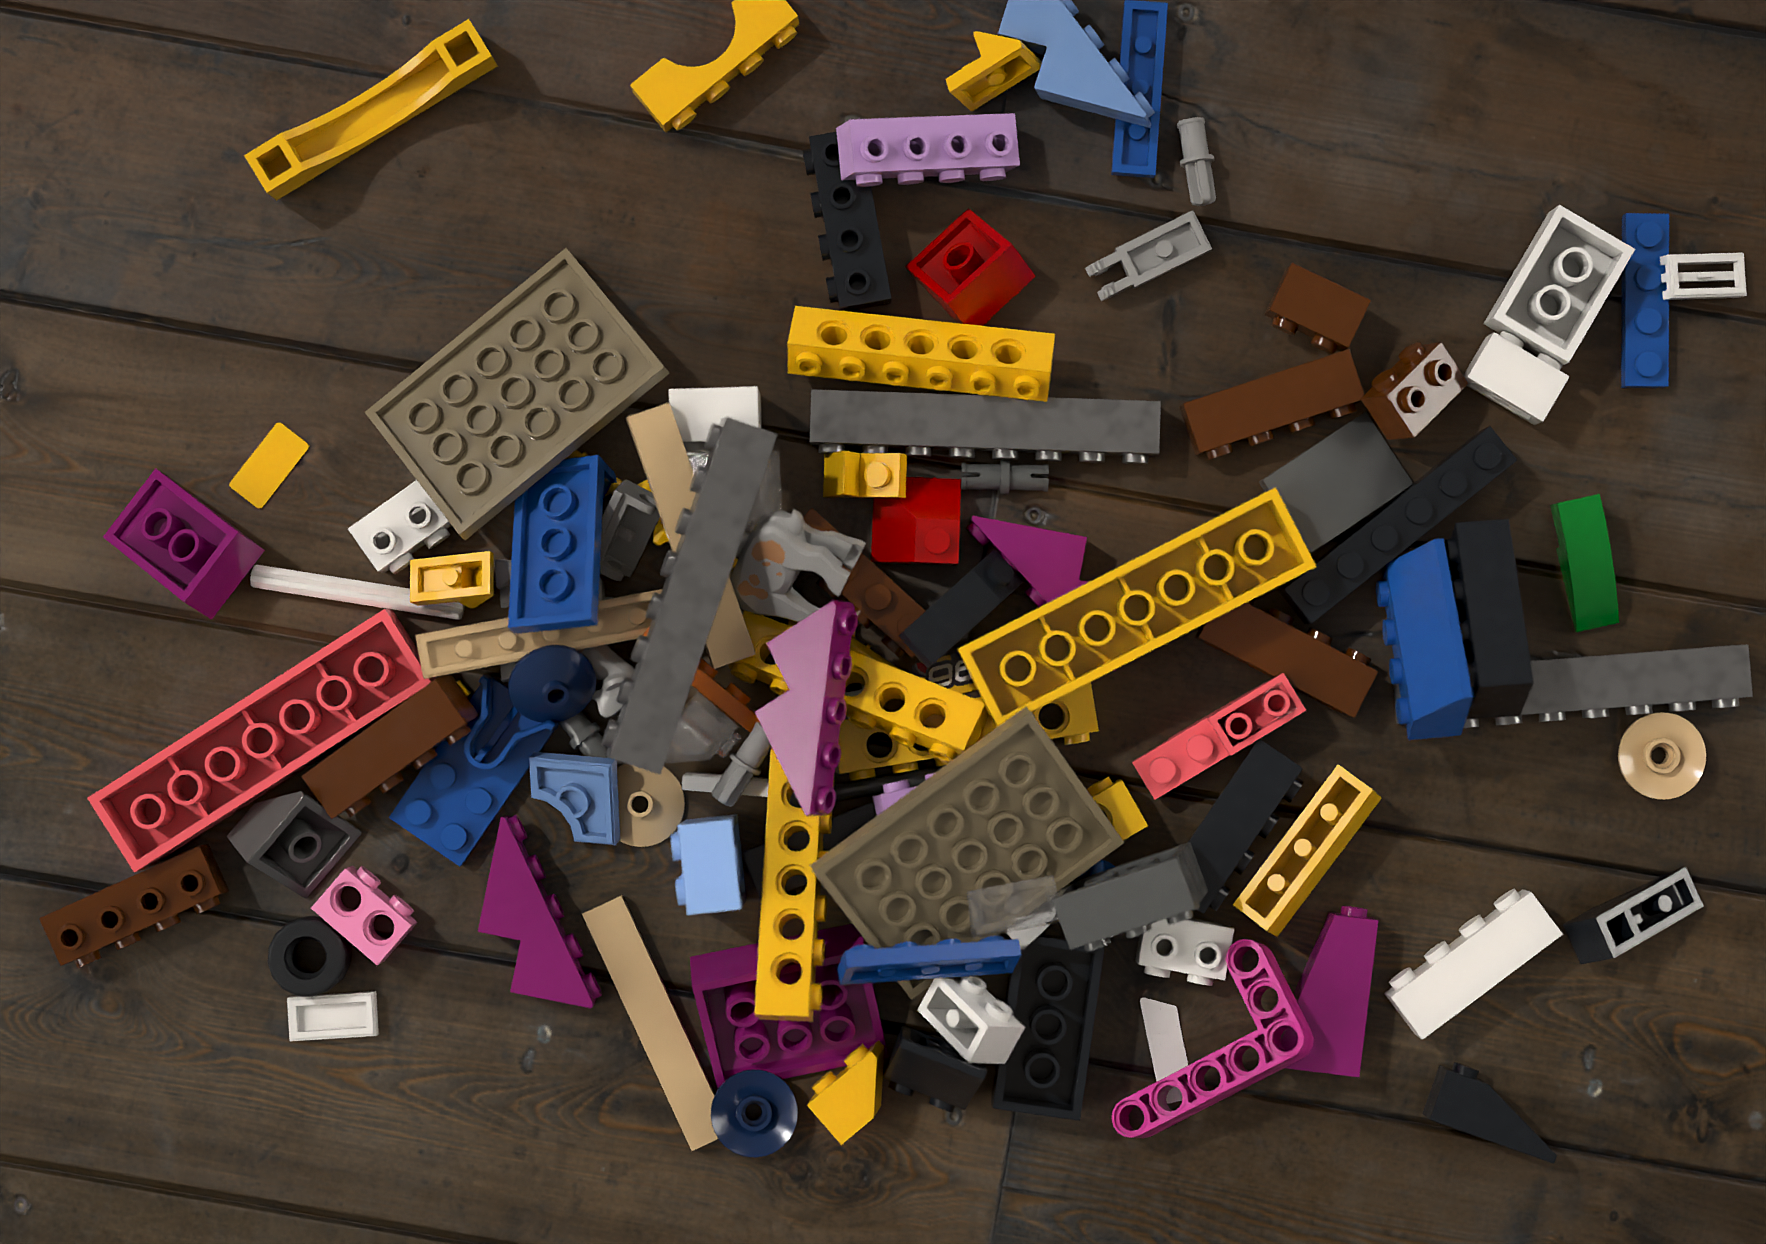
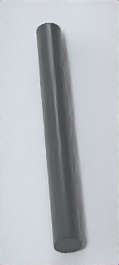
[790,766,941,808]

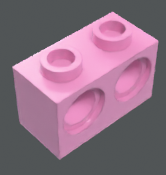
[311,866,418,965]

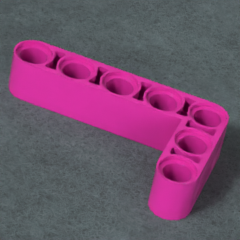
[1112,939,1314,1138]

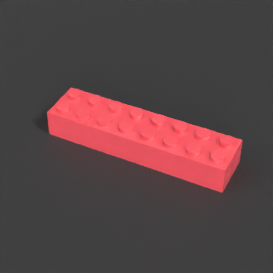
[87,609,436,872]

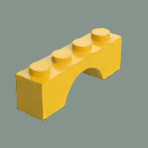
[630,0,799,133]

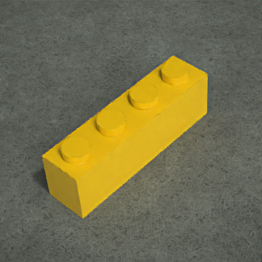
[1233,764,1382,937]

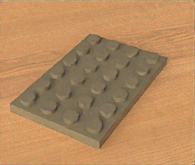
[365,248,669,540]
[810,706,1125,1000]

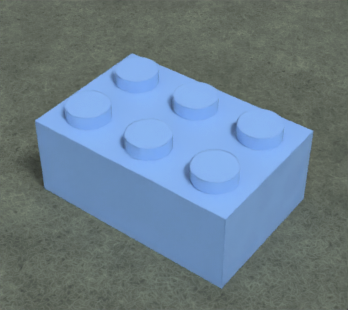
[671,814,747,915]

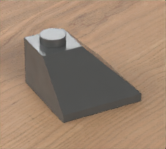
[226,791,362,899]

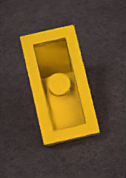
[945,31,1042,112]
[823,451,907,498]
[410,551,494,608]

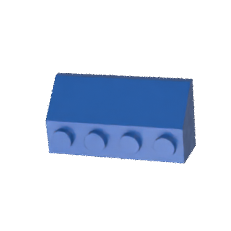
[1376,538,1473,740]

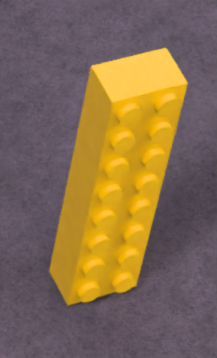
[957,487,1316,728]

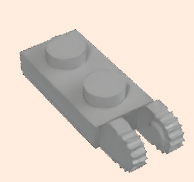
[1085,211,1212,301]

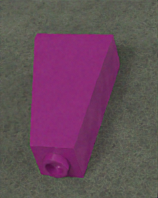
[1281,906,1379,1077]

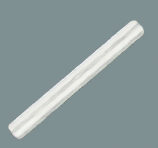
[250,565,465,620]

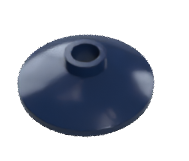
[508,645,596,723]
[711,1069,798,1157]

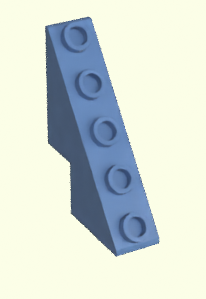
[998,0,1155,128]

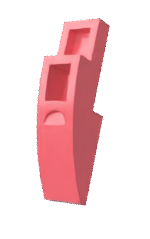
[1132,673,1306,800]

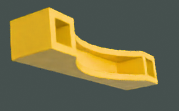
[244,19,498,201]

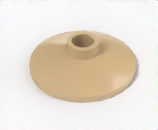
[1618,712,1706,800]
[617,763,685,847]

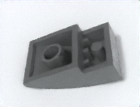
[1259,412,1413,553]

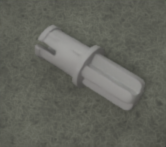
[1177,117,1216,206]
[712,721,772,807]

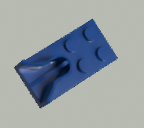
[508,455,617,634]
[389,674,559,867]

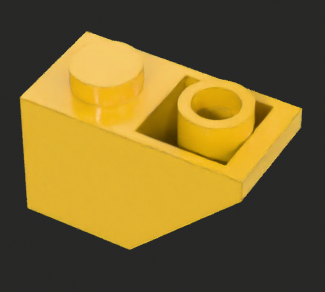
[807,1040,885,1145]

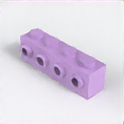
[836,113,1020,187]

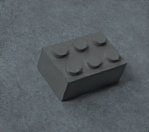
[1052,842,1208,952]

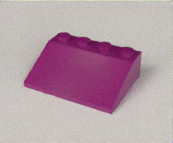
[690,924,888,1088]

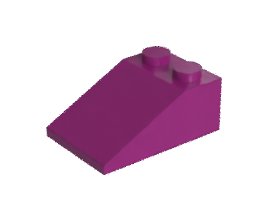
[103,468,265,620]

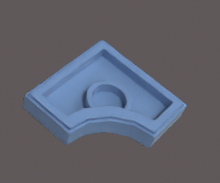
[529,752,621,845]

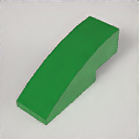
[1550,494,1619,632]

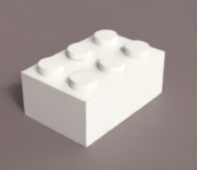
[1484,205,1635,366]

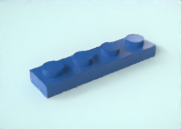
[1111,0,1168,178]
[1621,213,1669,388]
[837,936,1022,985]

